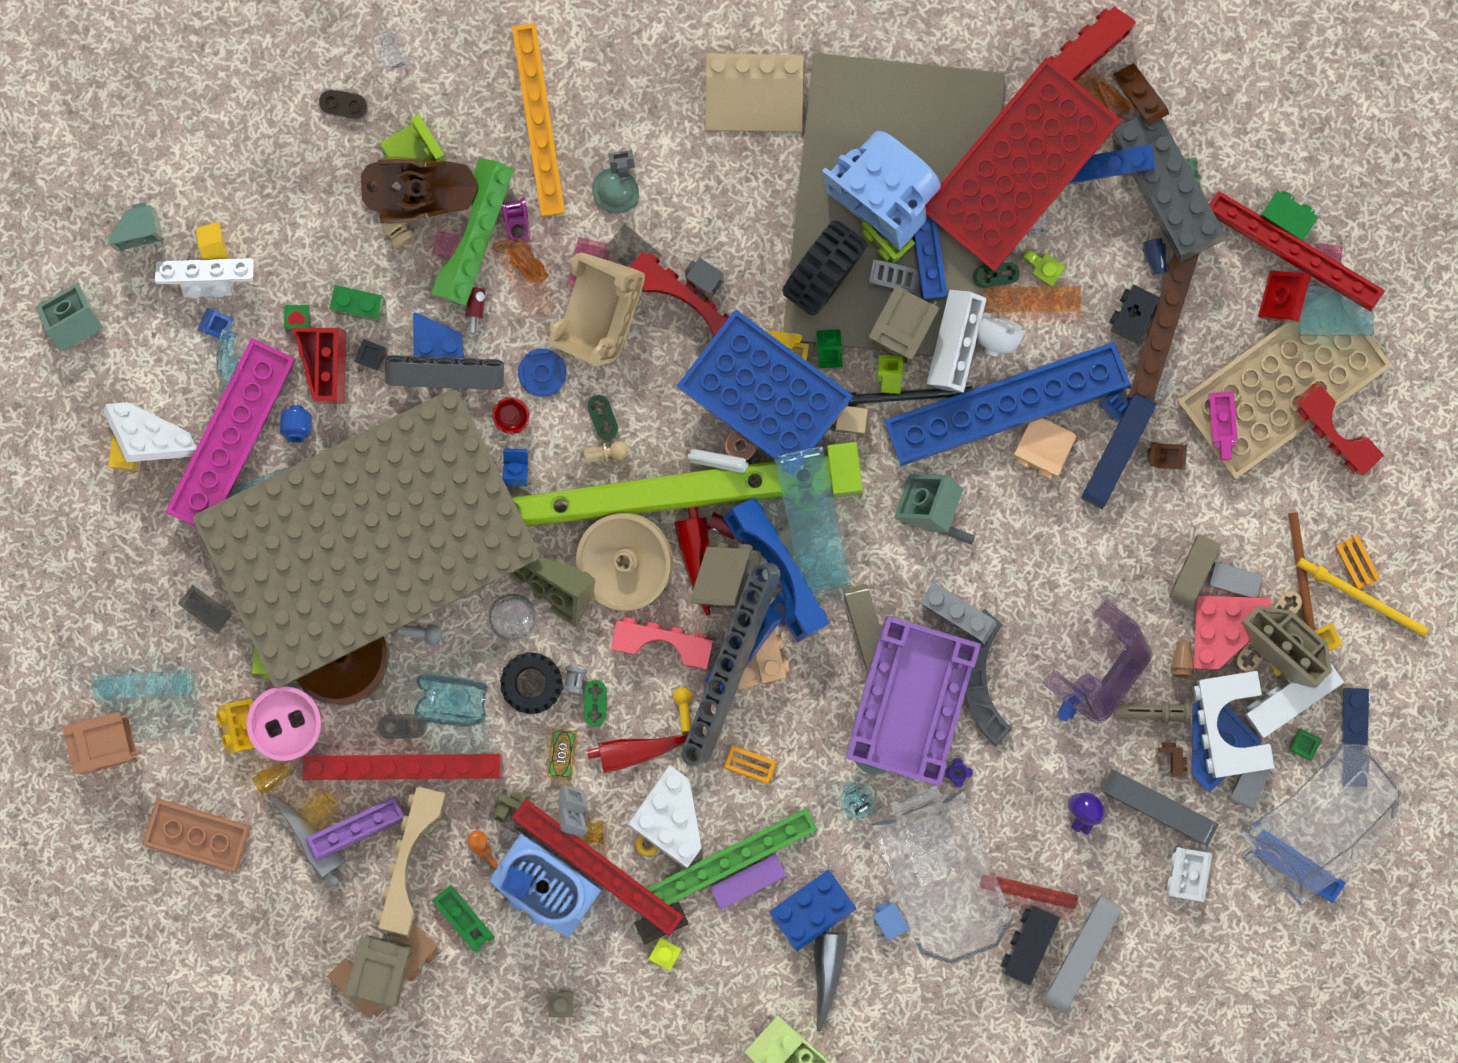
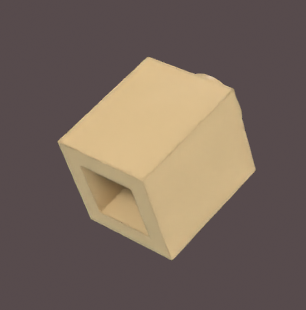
[833,406,868,435]

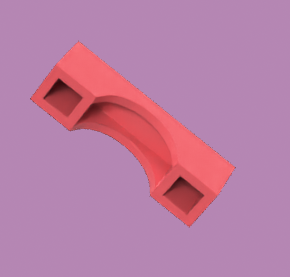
[611,617,713,670]

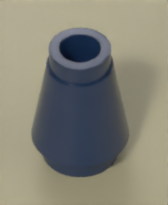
[1142,238,1167,275]

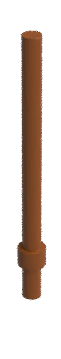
[1288,512,1318,631]

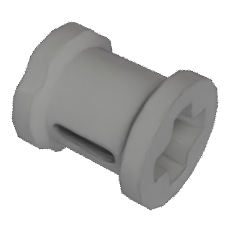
[562,666,587,694]

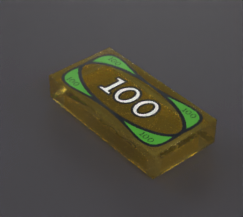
[547,728,577,780]

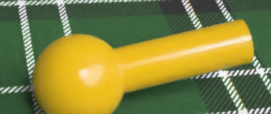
[673,687,692,733]

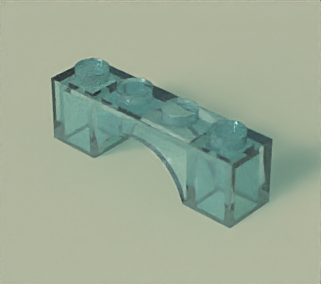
[93,670,196,702]

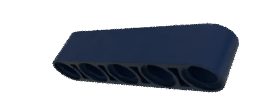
[1081,393,1157,510]

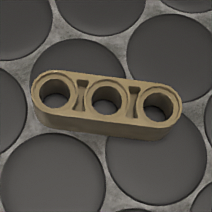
[1169,534,1221,607]

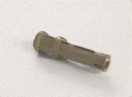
[1114,702,1190,724]

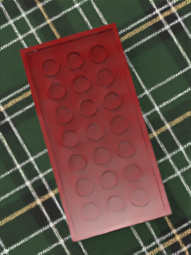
[925,57,1122,271]

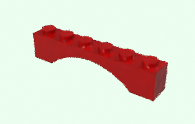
[630,252,730,336]

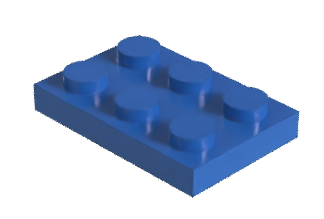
[769,869,857,952]

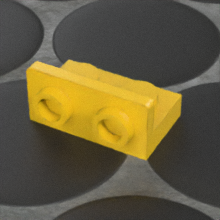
[216,698,255,754]

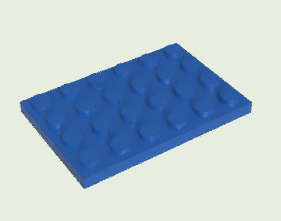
[676,309,853,474]

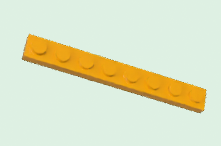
[512,23,565,217]

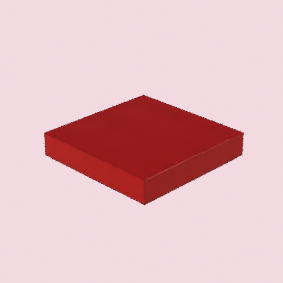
[1258,270,1311,322]

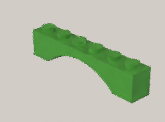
[431,158,514,306]

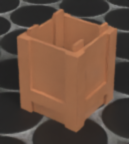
[62,712,142,775]

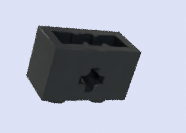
[1109,285,1160,343]

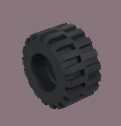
[500,652,563,714]

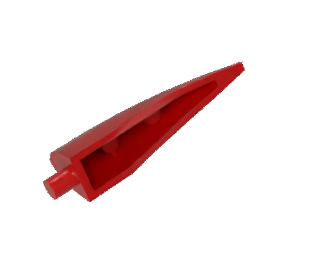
[674,507,710,616]
[587,733,688,773]

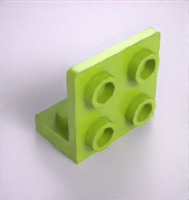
[381,114,447,161]

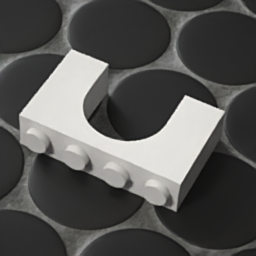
[1193,671,1274,778]

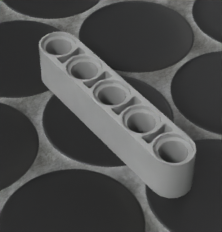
[1042,895,1122,1013]

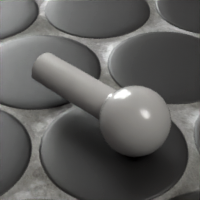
[396,625,442,645]

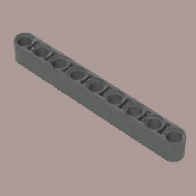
[681,563,780,766]

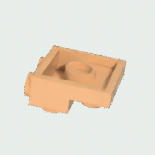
[738,630,790,690]

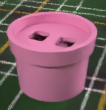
[247,686,321,761]

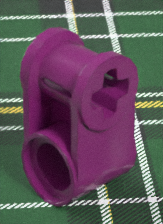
[501,197,530,246]

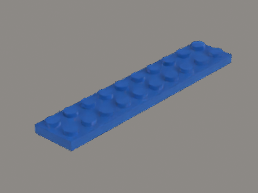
[884,342,1131,467]

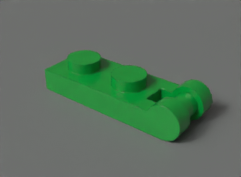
[432,885,495,953]

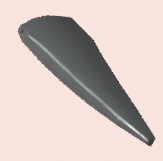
[814,927,848,1031]

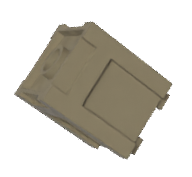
[867,284,939,365]
[345,934,414,1011]

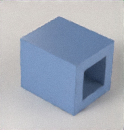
[873,901,910,941]

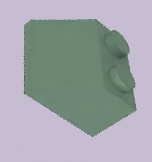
[108,203,164,251]
[36,283,103,352]
[894,474,963,532]

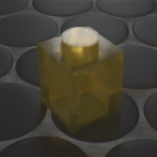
[299,791,339,829]

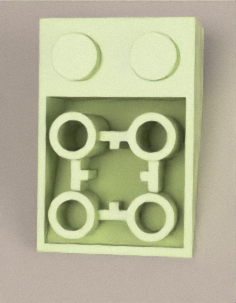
[745,1015,830,1063]

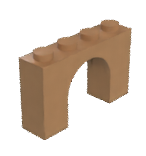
[327,920,440,1018]

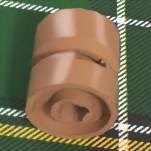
[725,431,756,463]

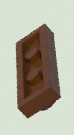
[1113,63,1169,125]

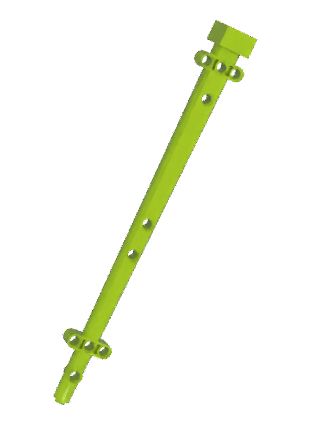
[512,442,863,527]

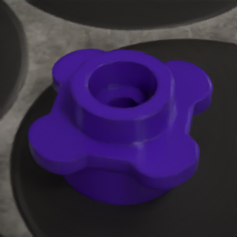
[944,758,973,788]

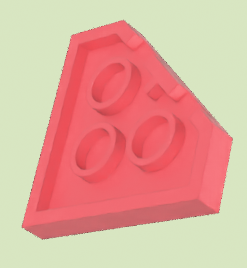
[1194,596,1271,671]

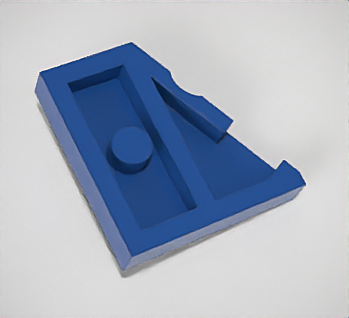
[413,313,463,358]

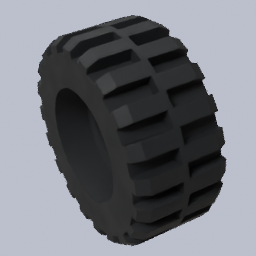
[782,220,867,315]

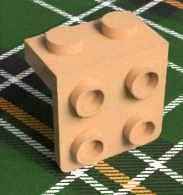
[1012,418,1076,480]

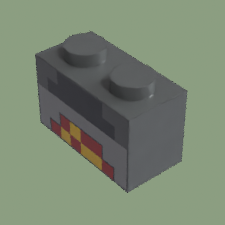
[685,257,724,300]

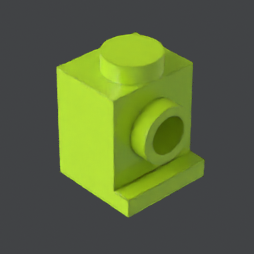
[877,355,903,394]

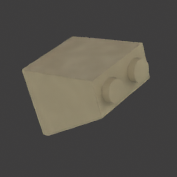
[690,543,761,609]

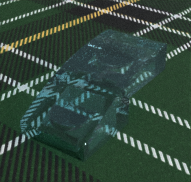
[216,329,238,382]

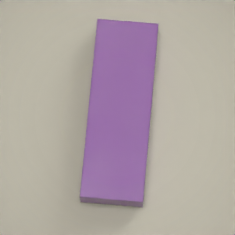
[710,854,787,909]

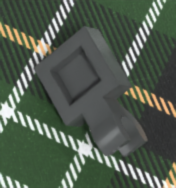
[608,150,635,182]

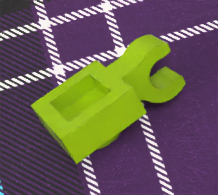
[1021,249,1066,287]

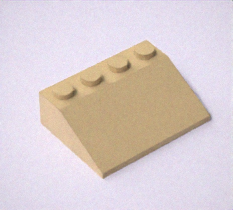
[705,54,804,132]

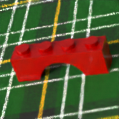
[1293,383,1384,476]

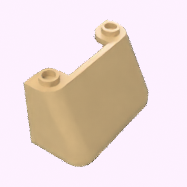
[547,252,645,367]

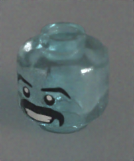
[839,782,875,820]

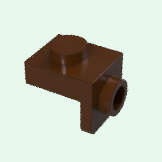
[1147,442,1187,470]
[1156,742,1187,777]

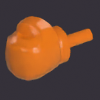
[467,830,499,869]

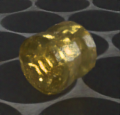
[584,820,604,845]

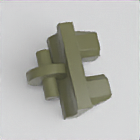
[493,790,534,834]

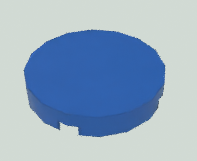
[518,349,566,397]

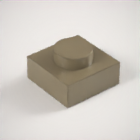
[548,992,573,1017]

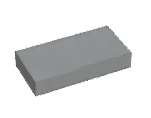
[1208,562,1263,598]

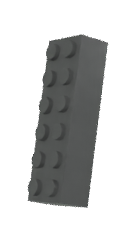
[1112,116,1225,263]

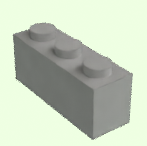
[920,582,997,644]

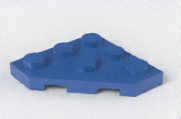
[1191,700,1262,792]

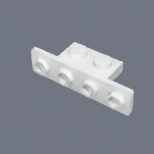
[155,258,254,298]

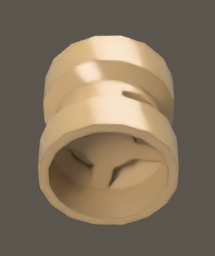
[382,223,415,250]

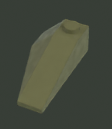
[510,557,595,627]

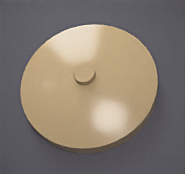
[576,513,673,611]

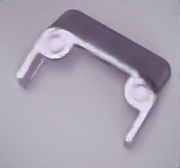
[1042,599,1152,723]

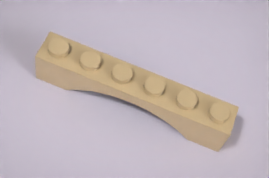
[375,786,446,939]

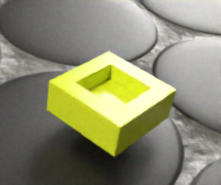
[649,937,682,971]

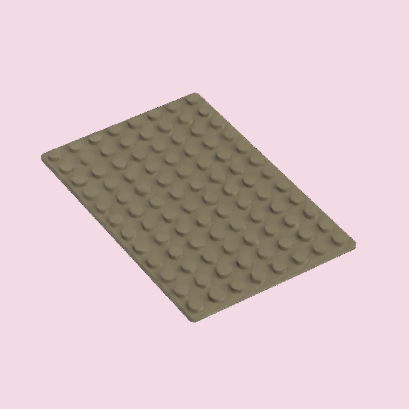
[783,53,1005,360]
[193,388,540,688]

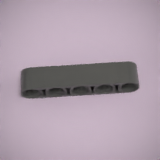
[385,355,504,390]
[1101,769,1219,846]

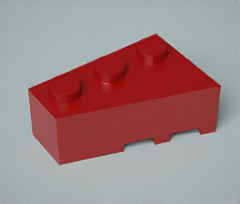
[291,328,346,404]

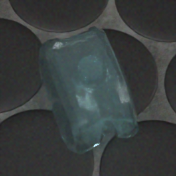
[414,674,488,727]

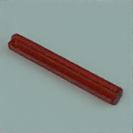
[981,874,1078,909]

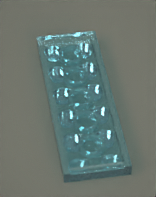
[774,446,851,592]

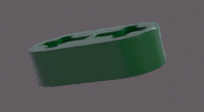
[973,262,1020,288]
[588,395,618,440]

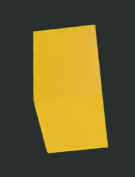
[196,222,229,260]

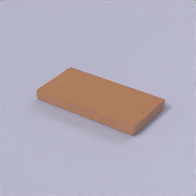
[142,798,251,873]

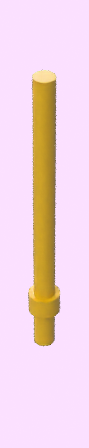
[1297,557,1429,637]

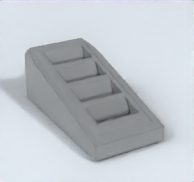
[868,259,919,294]

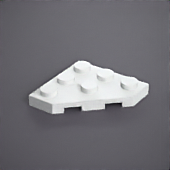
[103,402,197,462]
[627,765,701,869]

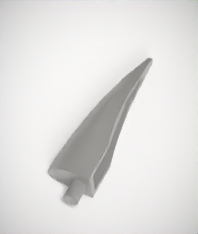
[269,795,346,887]

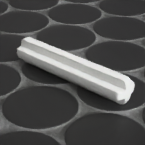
[688,449,748,473]

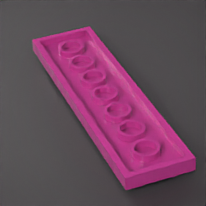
[165,338,296,528]

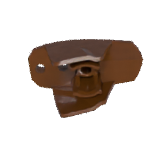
[361,157,479,224]

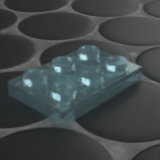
[1299,286,1374,336]

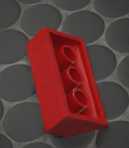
[1048,6,1136,81]

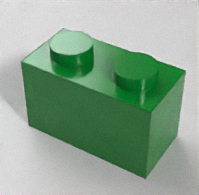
[1260,190,1318,241]
[329,285,385,323]

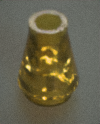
[252,762,290,795]

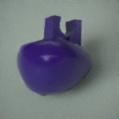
[1068,792,1105,835]

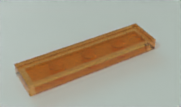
[983,287,1081,313]

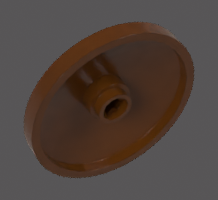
[296,636,389,706]

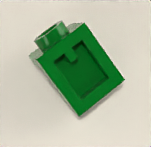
[816,329,843,369]

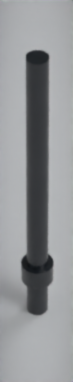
[847,386,973,407]

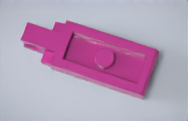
[1208,392,1238,461]

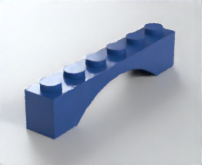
[723,498,830,643]

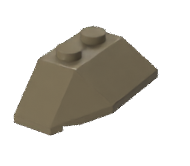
[1242,606,1332,688]

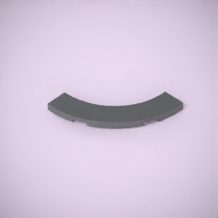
[964,609,1012,747]

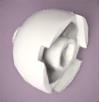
[977,312,1026,357]

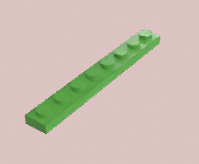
[640,808,817,918]

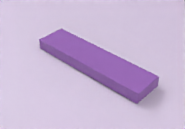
[305,797,404,861]

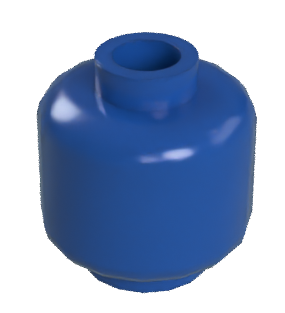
[280,405,312,443]

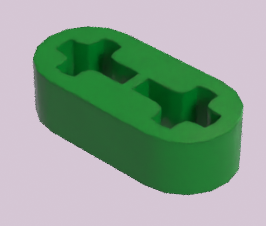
[584,680,607,727]

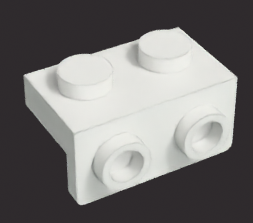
[1167,847,1212,902]

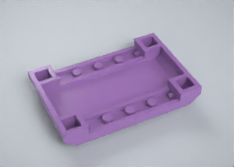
[845,616,981,786]

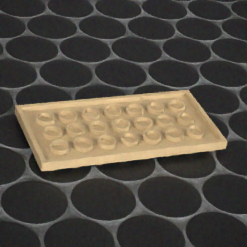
[1177,289,1392,480]

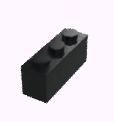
[1000,905,1060,986]

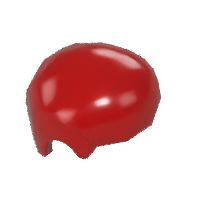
[492,397,530,434]

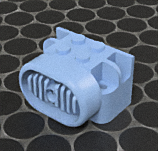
[822,131,941,251]
[489,833,603,938]

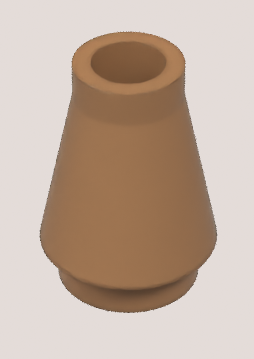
[1170,641,1194,678]

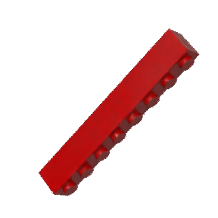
[303,754,502,780]

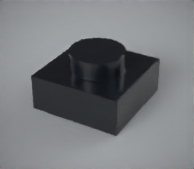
[354,339,387,371]

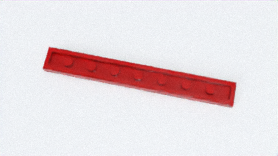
[1209,191,1385,312]
[511,799,684,936]

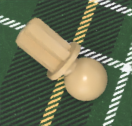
[583,441,629,462]

